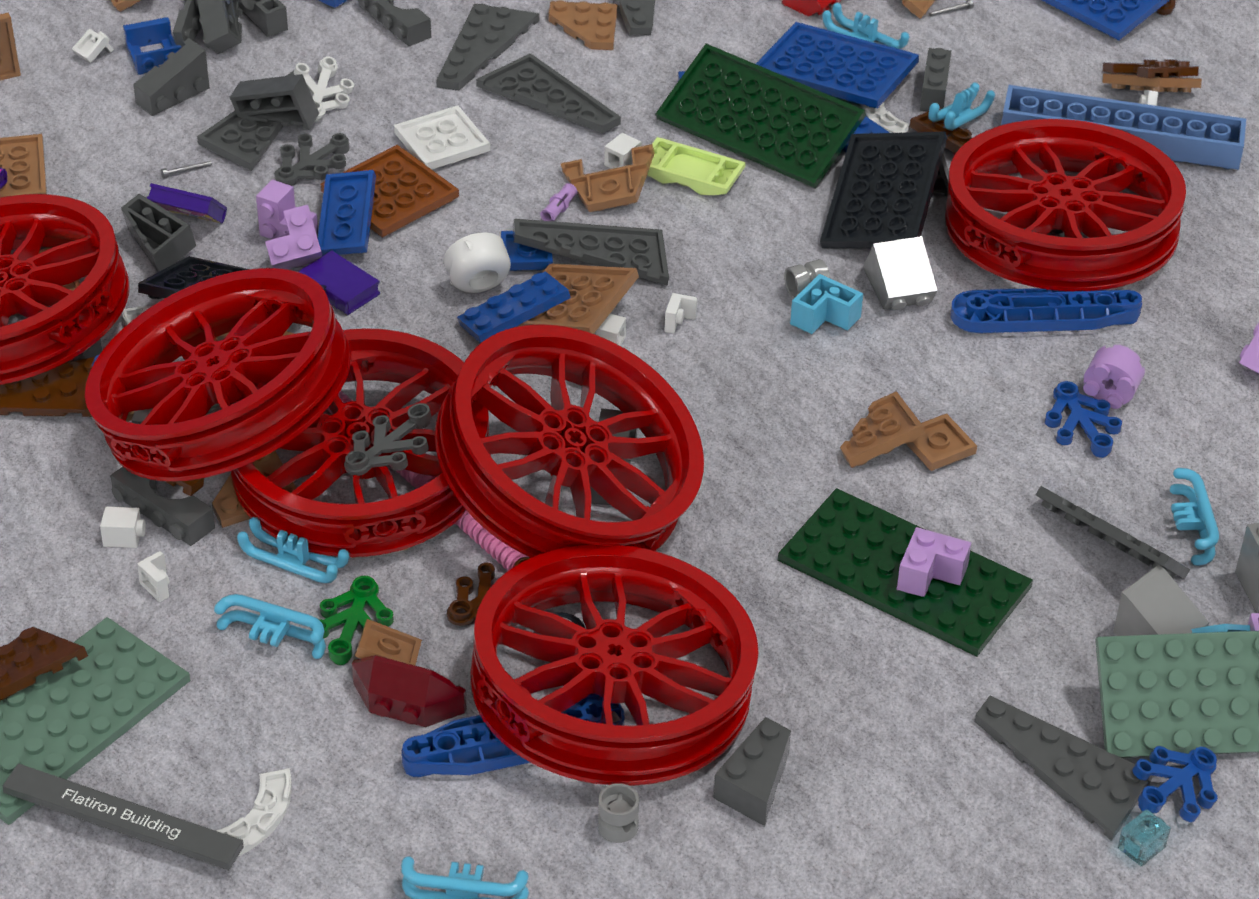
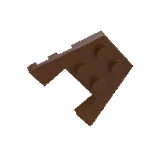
[1103,59,1199,78]

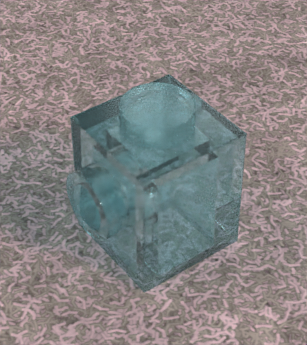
[1118,809,1171,867]

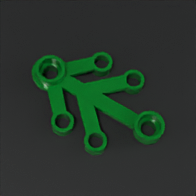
[319,576,394,665]

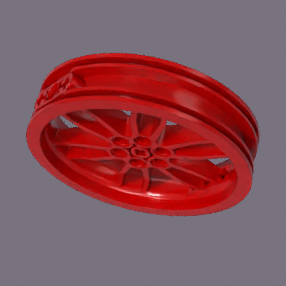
[945,119,1186,291]
[0,194,130,385]
[85,268,351,481]
[435,324,704,558]
[231,328,491,557]
[470,544,758,786]

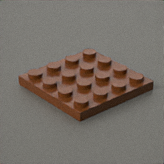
[320,145,459,238]

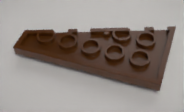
[0,357,95,417]
[0,627,88,701]

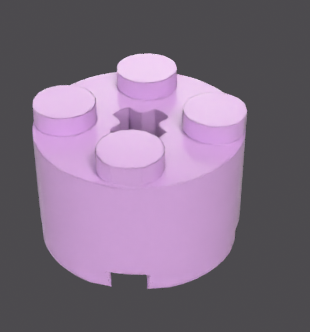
[1083,345,1145,409]

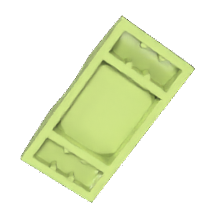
[647,137,746,195]

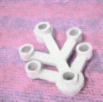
[294,56,354,121]

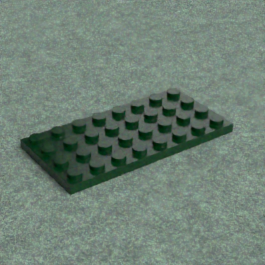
[655,43,866,189]
[778,488,1033,657]

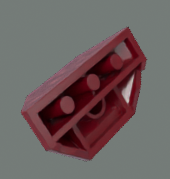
[352,655,467,727]

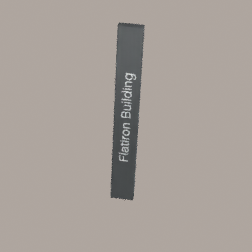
[2,763,244,871]

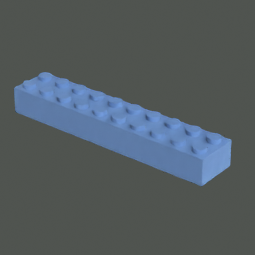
[1001,85,1246,170]

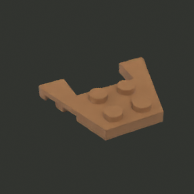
[560,144,655,212]

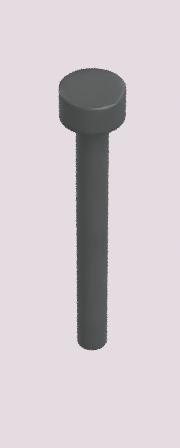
[929,0,974,17]
[161,161,212,179]

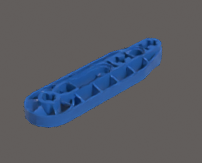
[950,288,1142,333]
[401,693,625,777]

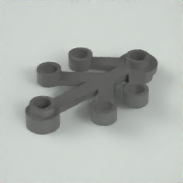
[274,133,349,186]
[344,403,432,476]

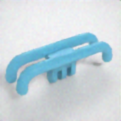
[822,2,909,49]
[928,82,995,130]
[1170,468,1219,566]
[237,517,349,583]
[214,594,326,659]
[401,856,529,899]

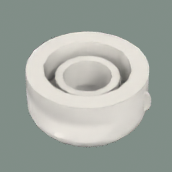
[443,232,511,293]

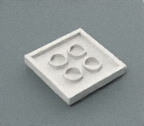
[394,105,490,170]

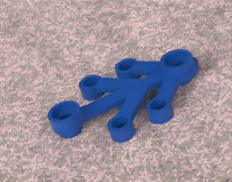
[1045,381,1122,458]
[1132,746,1218,822]

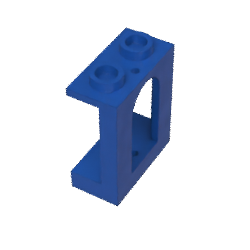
[123,17,181,75]

